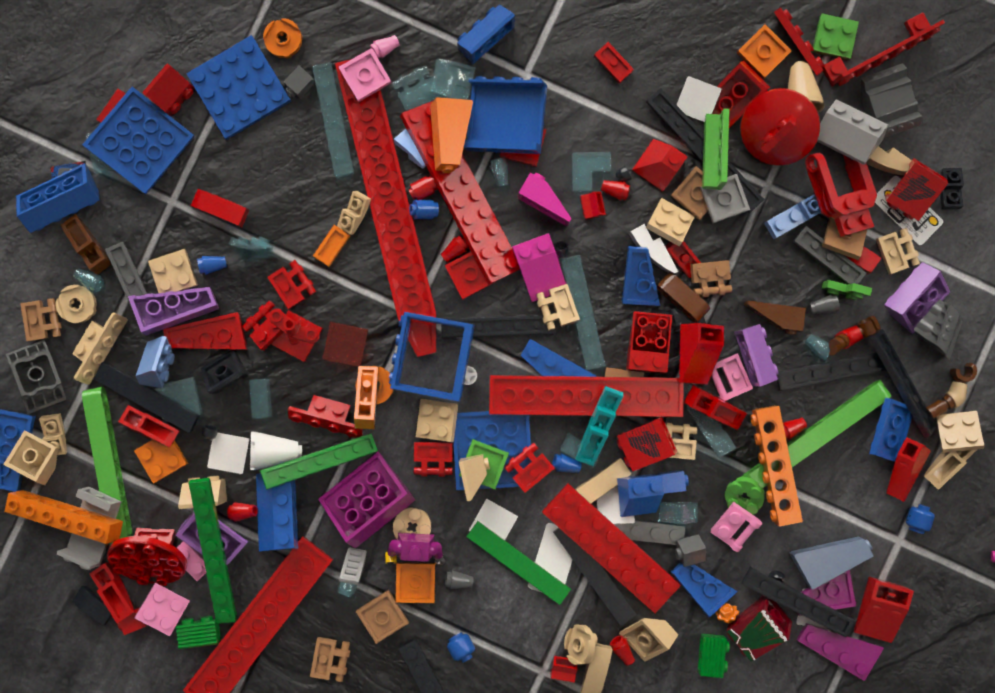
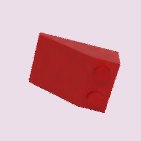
[712,60,770,128]

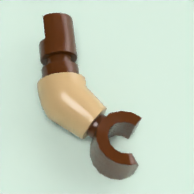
[926,363,977,418]

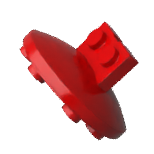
[741,88,820,165]
[107,528,187,586]

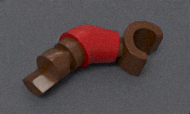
[829,316,881,356]

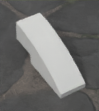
[629,224,678,274]

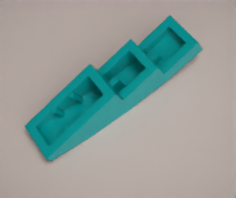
[575,386,623,466]

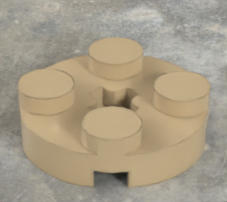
[56,285,97,323]
[393,507,431,540]
[564,625,598,665]

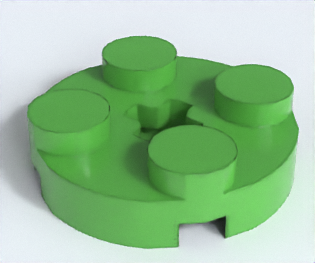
[725,477,765,515]

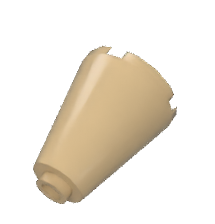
[788,61,824,113]

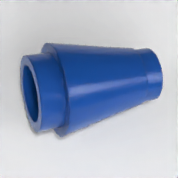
[197,256,227,275]
[552,453,582,473]

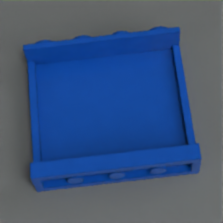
[463,76,547,154]

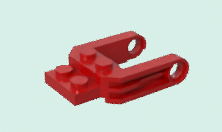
[805,153,877,237]

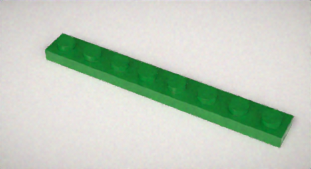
[188,478,237,624]

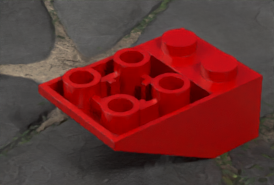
[626,311,672,374]
[679,323,724,384]
[854,576,914,643]

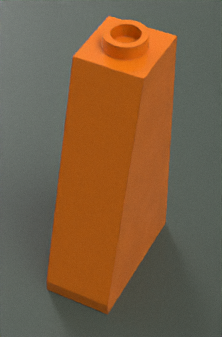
[430,97,473,173]

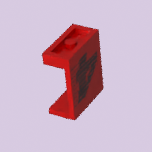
[885,158,948,221]
[616,416,678,472]

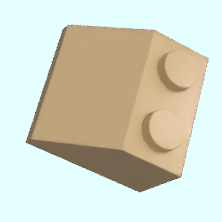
[178,476,227,509]

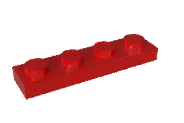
[774,7,825,76]

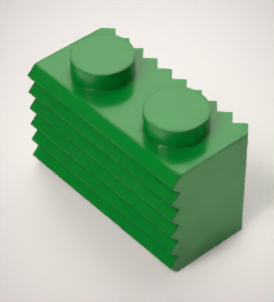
[176,615,221,649]
[697,633,730,678]

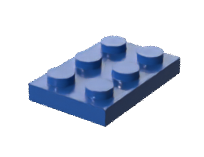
[869,398,912,462]

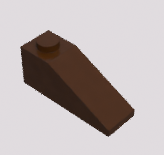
[744,301,806,335]

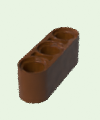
[656,272,710,323]

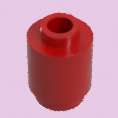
[408,176,438,200]

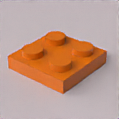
[737,24,792,79]
[134,440,188,484]
[396,562,435,603]

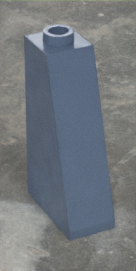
[789,537,873,590]

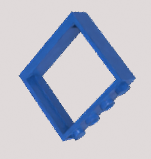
[389,312,475,401]

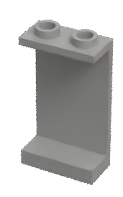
[57,487,122,570]

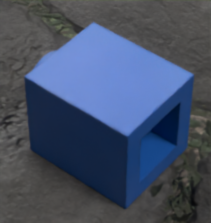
[658,470,689,493]

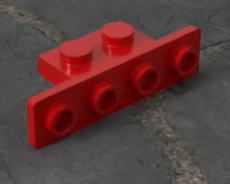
[288,395,363,438]

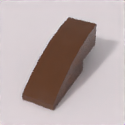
[60,214,112,275]

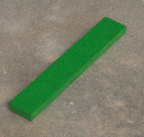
[260,433,378,490]
[466,521,571,605]

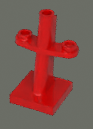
[269,309,323,362]

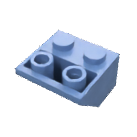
[136,336,175,388]

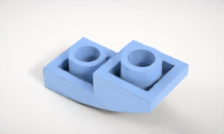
[394,129,426,169]

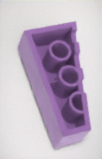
[128,287,219,336]

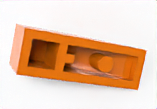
[354,366,378,429]

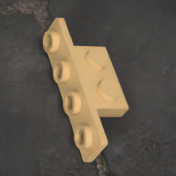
[72,312,128,385]

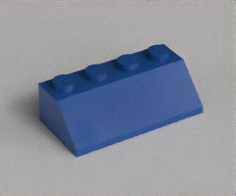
[16,163,100,233]
[256,473,298,552]

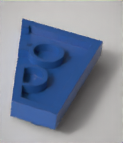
[622,246,660,306]
[671,562,738,617]

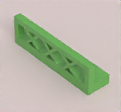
[702,109,729,190]

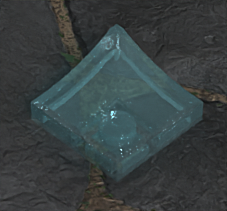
[429,58,475,100]

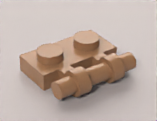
[690,260,732,298]
[21,298,62,342]
[310,637,350,682]

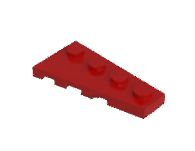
[163,312,248,350]

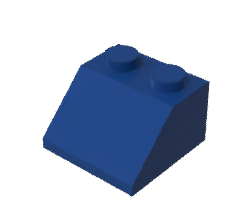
[617,474,664,517]

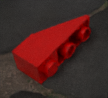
[887,437,931,502]

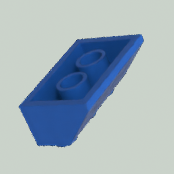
[457,5,515,65]

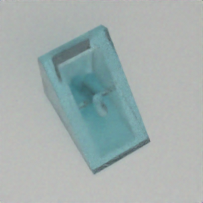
[659,502,698,524]

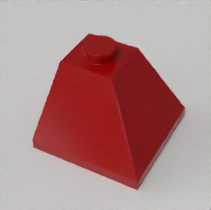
[632,139,688,192]

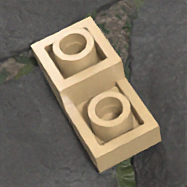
[337,191,371,235]
[39,413,67,455]

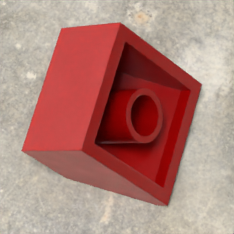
[142,63,195,116]

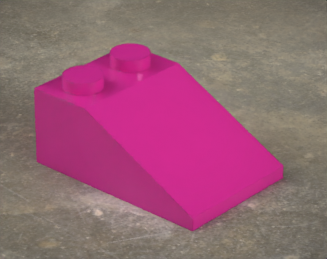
[518,173,571,227]
[512,233,566,302]

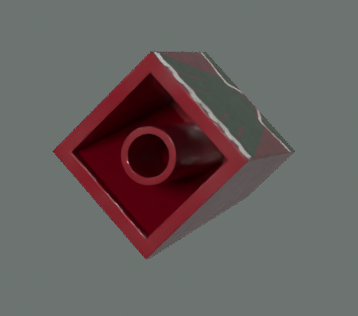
[727,595,792,662]

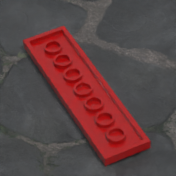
[542,483,681,613]

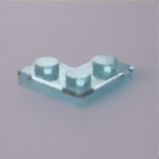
[572,152,611,192]

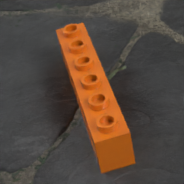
[750,405,803,526]
[4,490,123,544]

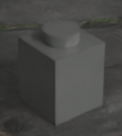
[284,65,316,99]
[675,534,706,567]

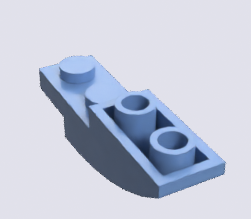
[764,194,821,239]

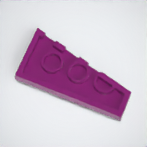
[796,623,884,681]

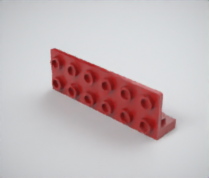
[822,12,945,87]

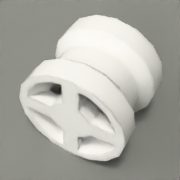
[464,366,477,385]

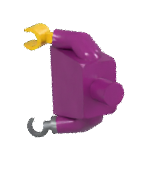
[385,533,445,565]

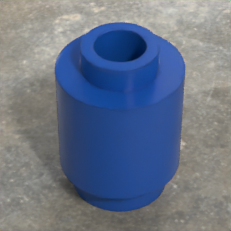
[409,200,439,219]

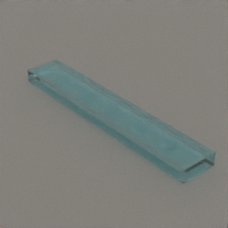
[312,62,354,178]
[561,255,605,370]

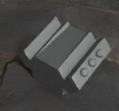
[860,63,922,138]
[913,299,963,360]
[6,340,67,414]

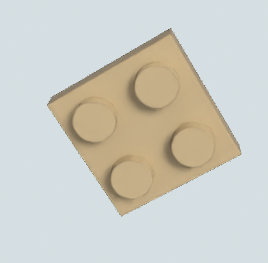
[646,198,695,246]
[148,249,198,293]
[416,399,458,442]
[936,411,984,453]

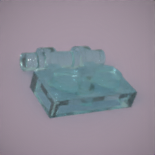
[392,66,441,111]

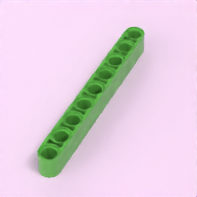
[741,380,892,489]
[82,387,133,545]

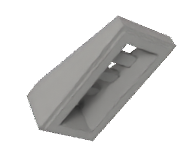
[339,547,367,585]

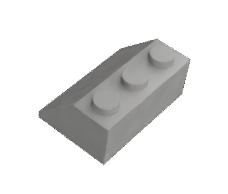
[817,99,888,165]

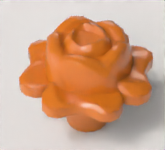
[715,603,739,624]

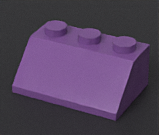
[884,262,950,334]
[734,324,779,386]
[176,511,248,565]

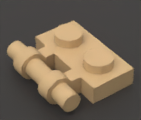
[876,228,920,274]
[536,284,580,331]
[666,422,697,460]

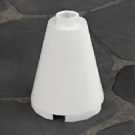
[250,432,302,470]

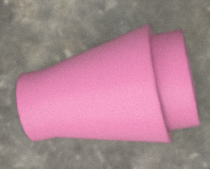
[370,35,400,59]

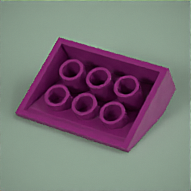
[318,452,415,548]

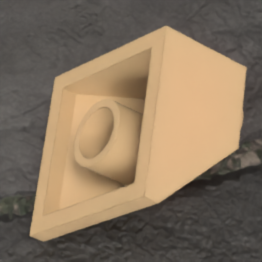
[3,430,58,485]
[459,454,490,501]
[619,618,678,662]

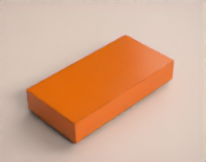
[313,225,350,267]

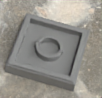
[700,174,750,223]

